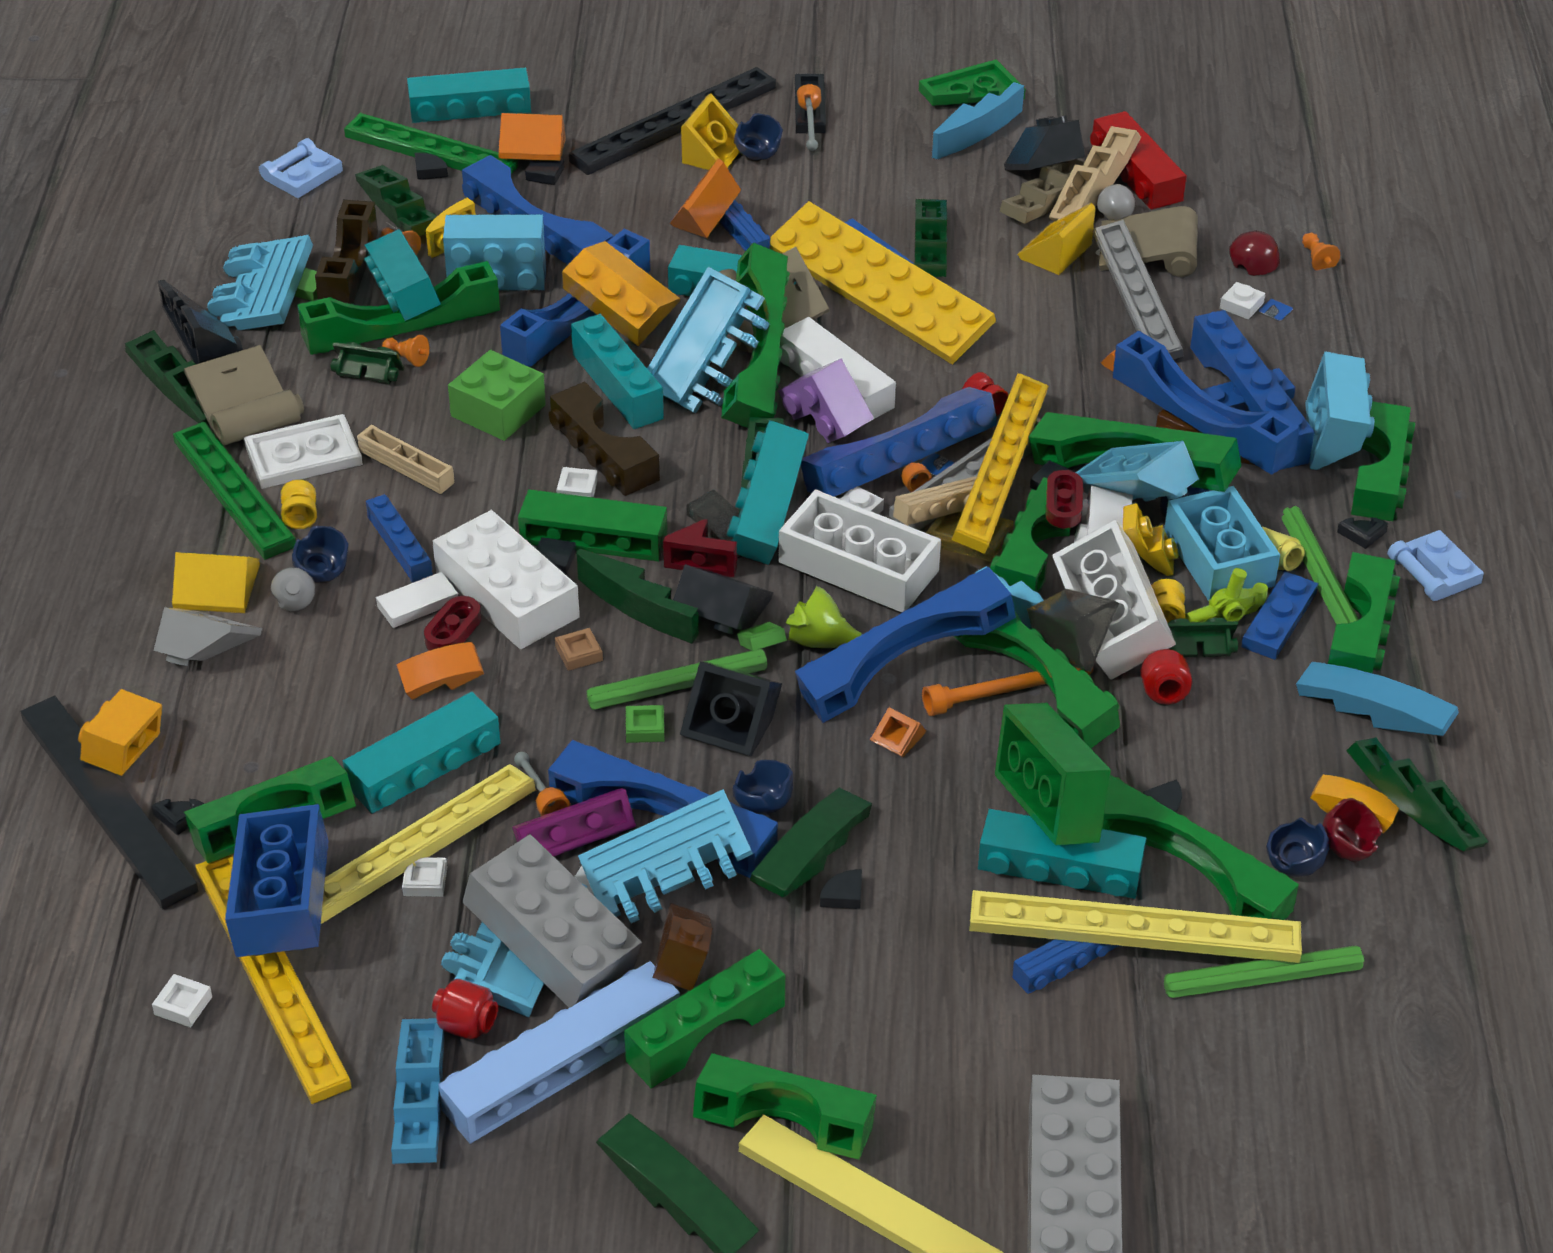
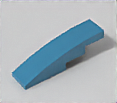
[932,82,1024,159]
[1296,662,1459,736]
[391,1018,444,1164]

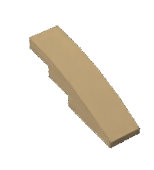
[1049,126,1141,221]

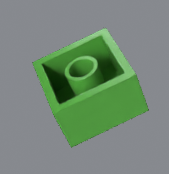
[448,350,546,441]

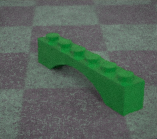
[721,243,790,428]
[297,261,500,355]
[1029,412,1242,492]
[954,612,1120,748]
[1102,775,1299,920]

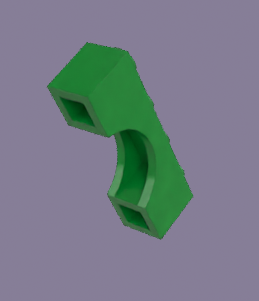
[1351,401,1415,522]
[990,477,1084,593]
[1328,552,1400,673]
[184,756,356,863]
[624,949,785,1089]
[693,1053,877,1160]

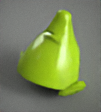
[786,586,862,648]

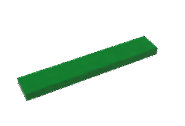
[344,113,518,174]
[173,422,296,560]

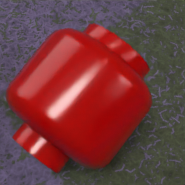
[1140,649,1193,705]
[432,979,498,1039]

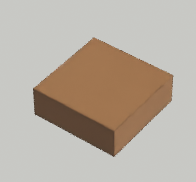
[555,628,603,671]

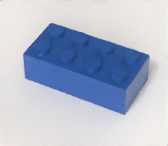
[225,804,329,957]

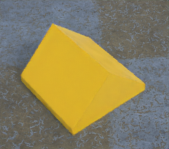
[681,93,739,170]
[1017,203,1096,275]
[172,552,260,613]

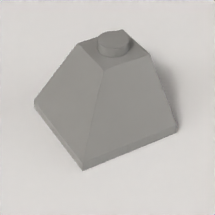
[154,607,262,666]

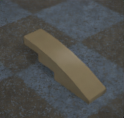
[999,158,1086,224]

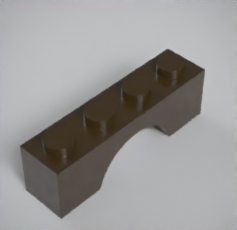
[315,199,378,304]
[549,381,660,496]

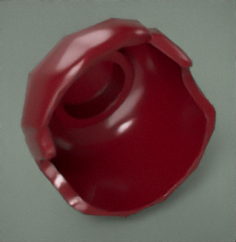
[1229,230,1280,276]
[1323,798,1383,862]

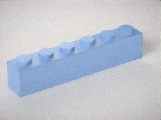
[438,961,680,1144]

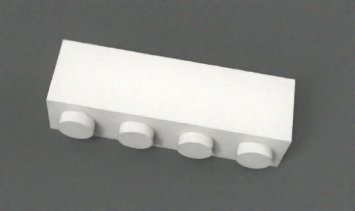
[779,317,896,423]

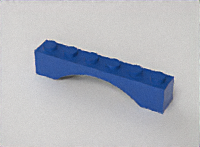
[462,155,614,265]
[500,229,651,367]
[1190,310,1315,470]
[1113,331,1300,475]
[801,387,998,497]
[795,567,1016,723]
[548,740,778,878]

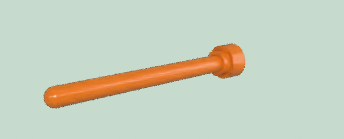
[922,661,1094,716]

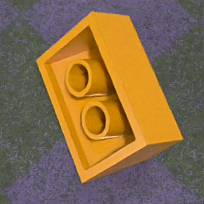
[562,241,680,346]

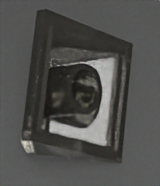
[1027,589,1119,672]

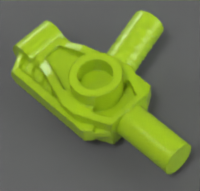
[1185,568,1268,622]

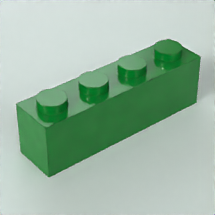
[518,489,668,562]

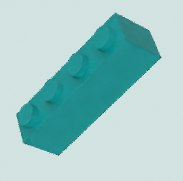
[407,67,531,123]
[364,229,441,321]
[668,245,796,296]
[571,314,664,429]
[726,420,809,565]
[343,692,501,814]
[978,809,1146,899]

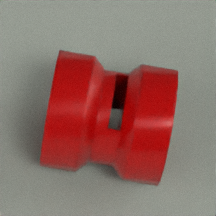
[962,372,1009,416]

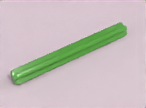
[1282,506,1359,624]
[586,649,767,710]
[1164,945,1364,998]

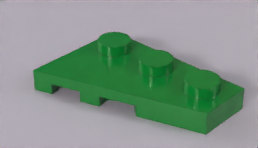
[918,59,1026,106]

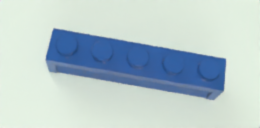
[719,200,771,251]
[366,494,433,583]
[1012,939,1121,994]

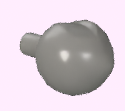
[1097,184,1135,220]
[270,567,315,611]

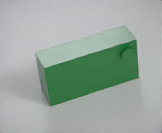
[994,703,1111,845]

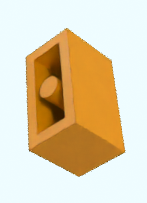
[78,689,162,776]

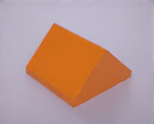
[499,113,565,161]
[670,158,741,238]

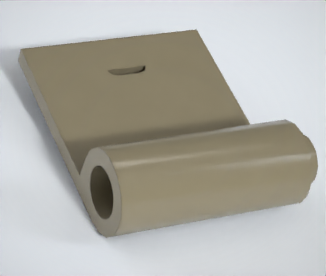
[1099,206,1198,277]
[719,247,830,353]
[184,345,304,446]

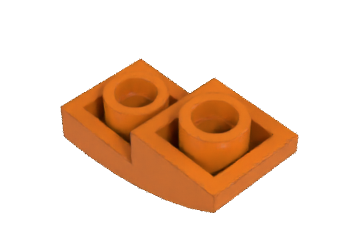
[396,642,484,700]

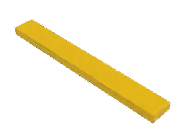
[952,373,1049,554]
[195,854,352,1104]

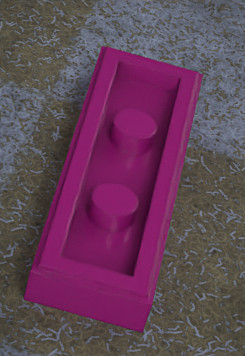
[512,788,636,856]

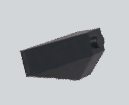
[158,280,243,365]

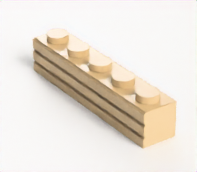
[357,425,454,494]
[893,476,976,525]

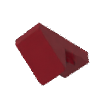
[663,519,737,578]

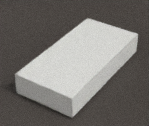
[376,572,458,628]

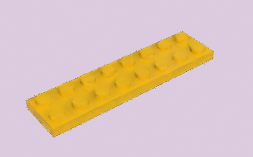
[770,201,996,365]

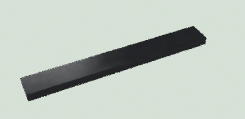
[569,67,776,175]
[20,695,199,910]

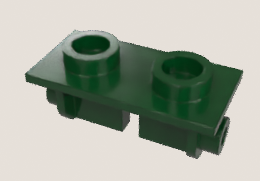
[331,342,404,384]
[1167,618,1238,657]

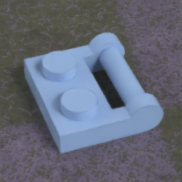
[259,138,343,198]
[1387,530,1484,601]

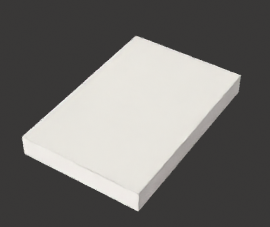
[244,414,363,489]

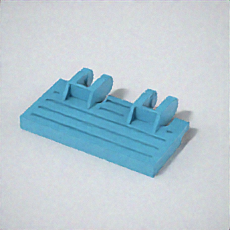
[207,235,313,330]
[647,267,770,413]
[578,789,753,923]
[441,884,587,1017]

